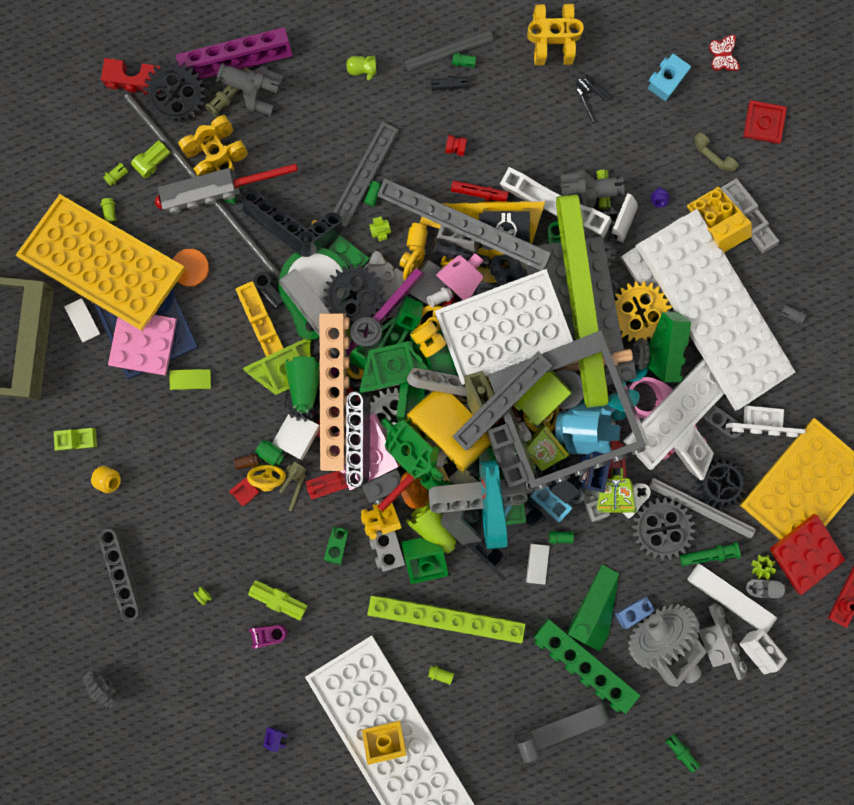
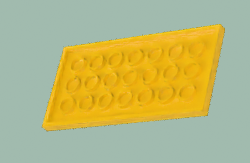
[16,194,185,332]

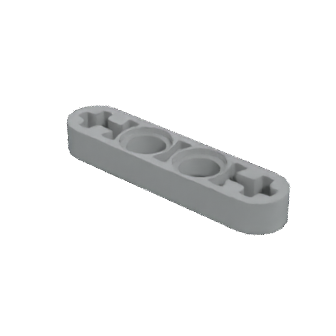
[407,368,466,396]

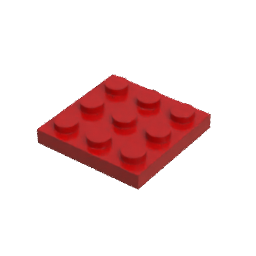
[769,514,845,595]

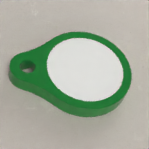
[278,248,349,341]

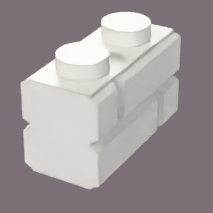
[739,628,787,674]

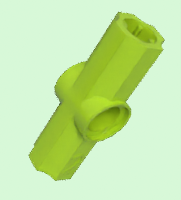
[248,580,308,620]

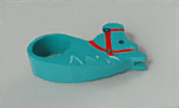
[479,460,507,549]

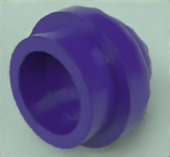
[651,187,670,207]

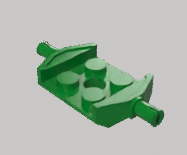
[381,418,444,481]

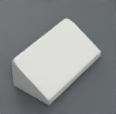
[526,544,549,584]

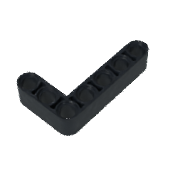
[243,190,342,257]

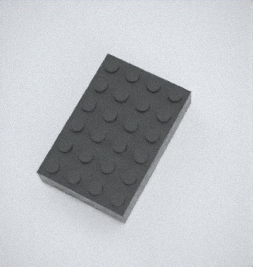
[525,236,624,352]

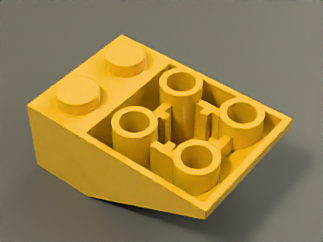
[687,187,752,253]

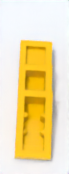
[236,281,284,357]

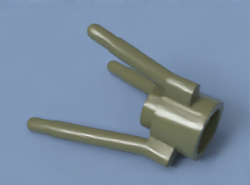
[277,462,306,511]

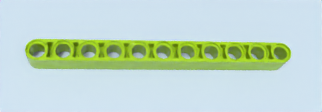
[556,194,608,408]

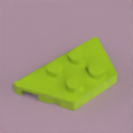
[243,339,311,395]

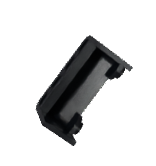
[466,495,558,581]

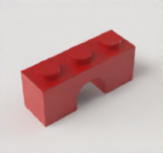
[101,58,161,94]

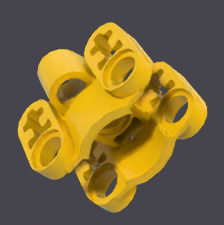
[527,4,584,66]
[178,115,248,176]

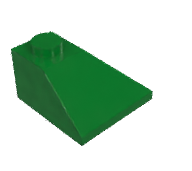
[402,538,449,584]

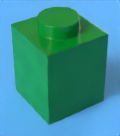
[396,296,423,331]

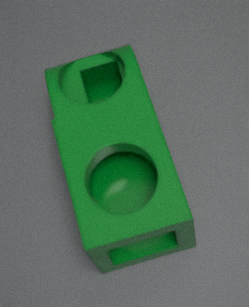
[324,526,349,565]

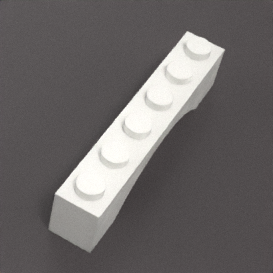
[500,167,612,238]

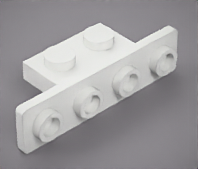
[726,406,805,437]

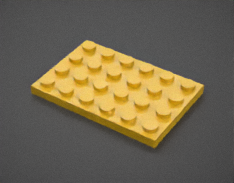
[739,418,854,540]

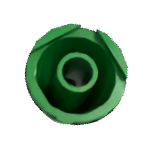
[285,356,320,413]

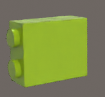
[513,371,574,426]

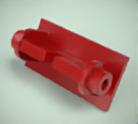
[305,471,348,500]

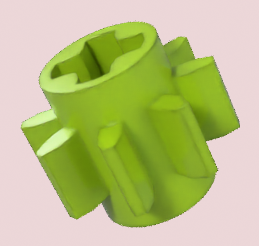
[369,216,391,241]
[751,555,776,580]

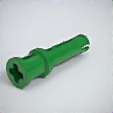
[679,542,741,567]

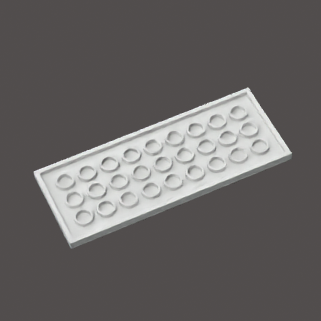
[635,209,795,411]
[305,635,474,805]

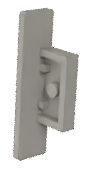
[699,602,747,680]

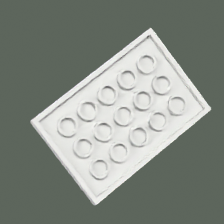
[435,269,573,385]

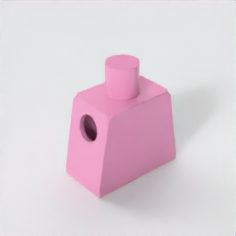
[436,253,483,300]

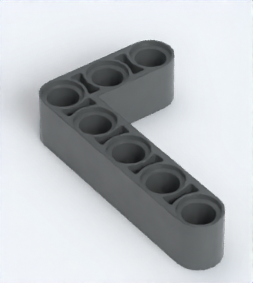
[514,701,610,763]

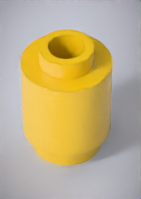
[406,223,428,252]

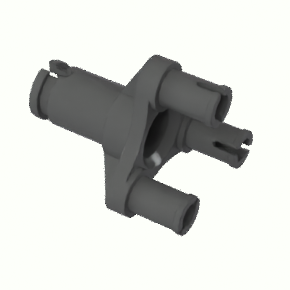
[216,63,284,116]
[561,169,625,208]

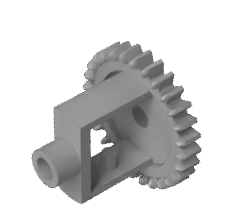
[628,604,707,687]

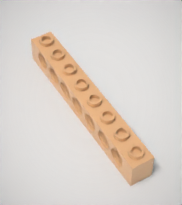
[320,313,350,471]

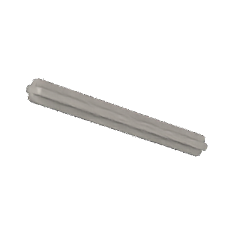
[649,478,756,538]

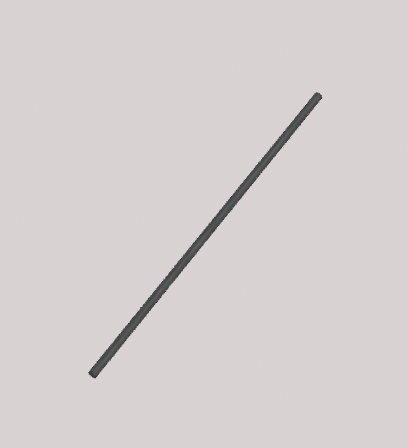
[124,93,280,281]

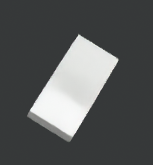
[64,298,100,342]

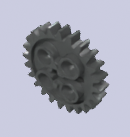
[632,498,696,561]

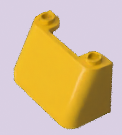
[407,391,492,473]

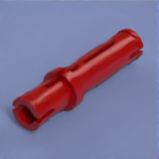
[451,180,509,202]

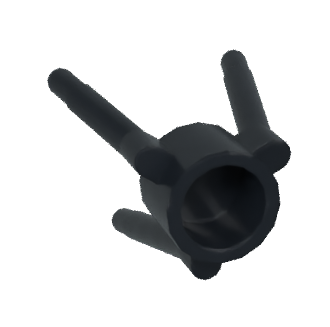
[576,74,612,124]

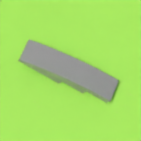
[721,178,779,254]

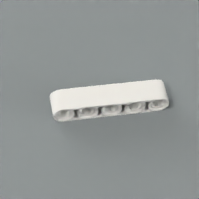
[687,564,777,633]

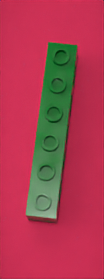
[533,618,640,714]

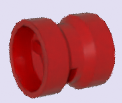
[445,135,467,157]

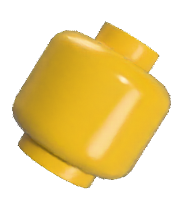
[91,466,121,493]

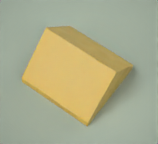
[362,721,407,765]

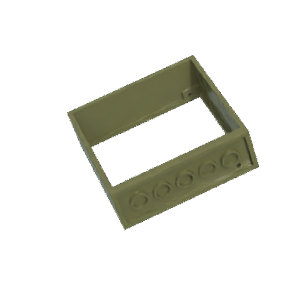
[0,277,54,401]

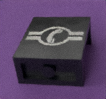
[479,208,530,250]

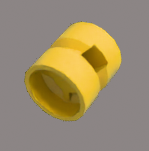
[410,320,446,357]

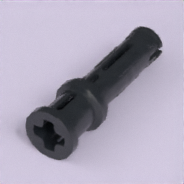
[431,238,490,269]

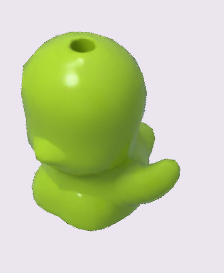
[346,56,376,81]

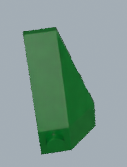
[565,564,619,651]

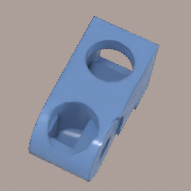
[614,596,655,629]

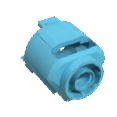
[555,403,621,455]

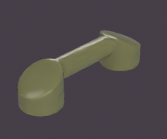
[694,132,739,172]

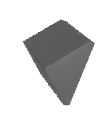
[407,261,447,306]

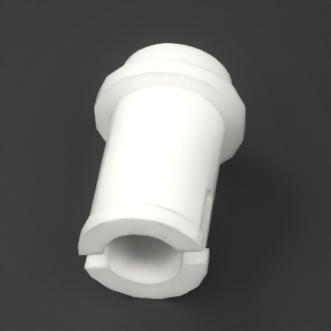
[427,287,453,308]

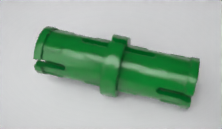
[665,734,700,773]

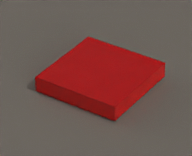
[743,100,787,144]

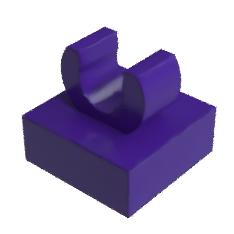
[263,727,288,752]

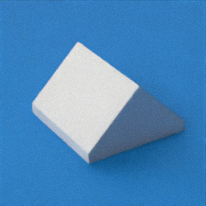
[673,426,714,480]

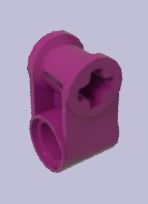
[249,624,288,649]

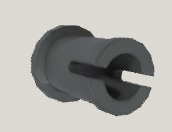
[780,304,806,324]

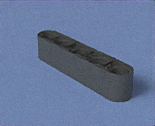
[99,529,142,622]

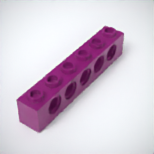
[175,27,292,82]

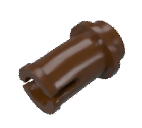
[234,453,259,470]

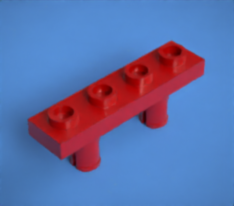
[828,566,854,628]

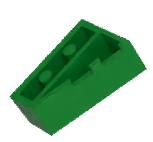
[647,312,691,382]
[348,317,409,370]

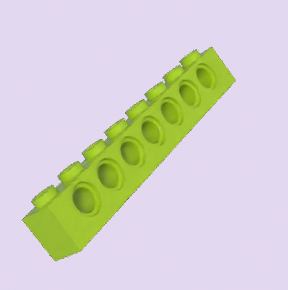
[367,595,525,644]

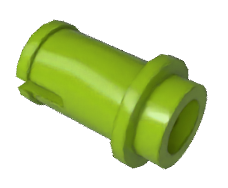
[103,163,128,186]
[100,198,117,223]
[428,665,454,685]

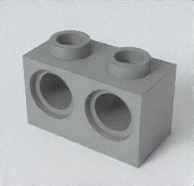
[369,531,405,572]

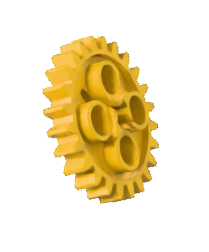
[614,281,672,342]

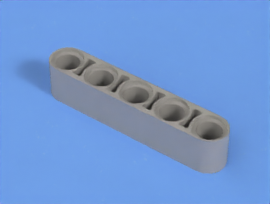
[279,269,351,356]
[428,479,527,513]

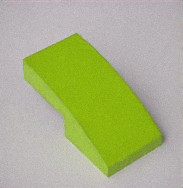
[169,370,211,390]
[54,428,97,451]

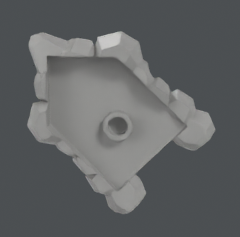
[352,251,404,319]

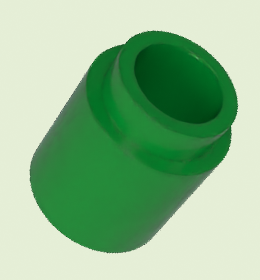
[255,440,285,467]

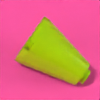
[406,503,456,554]

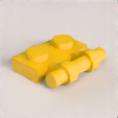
[361,503,401,540]

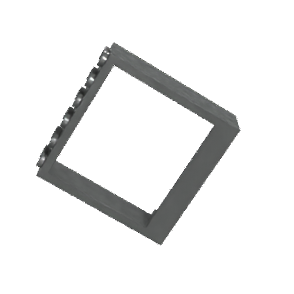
[488,330,649,490]

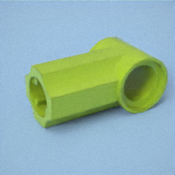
[131,140,171,178]

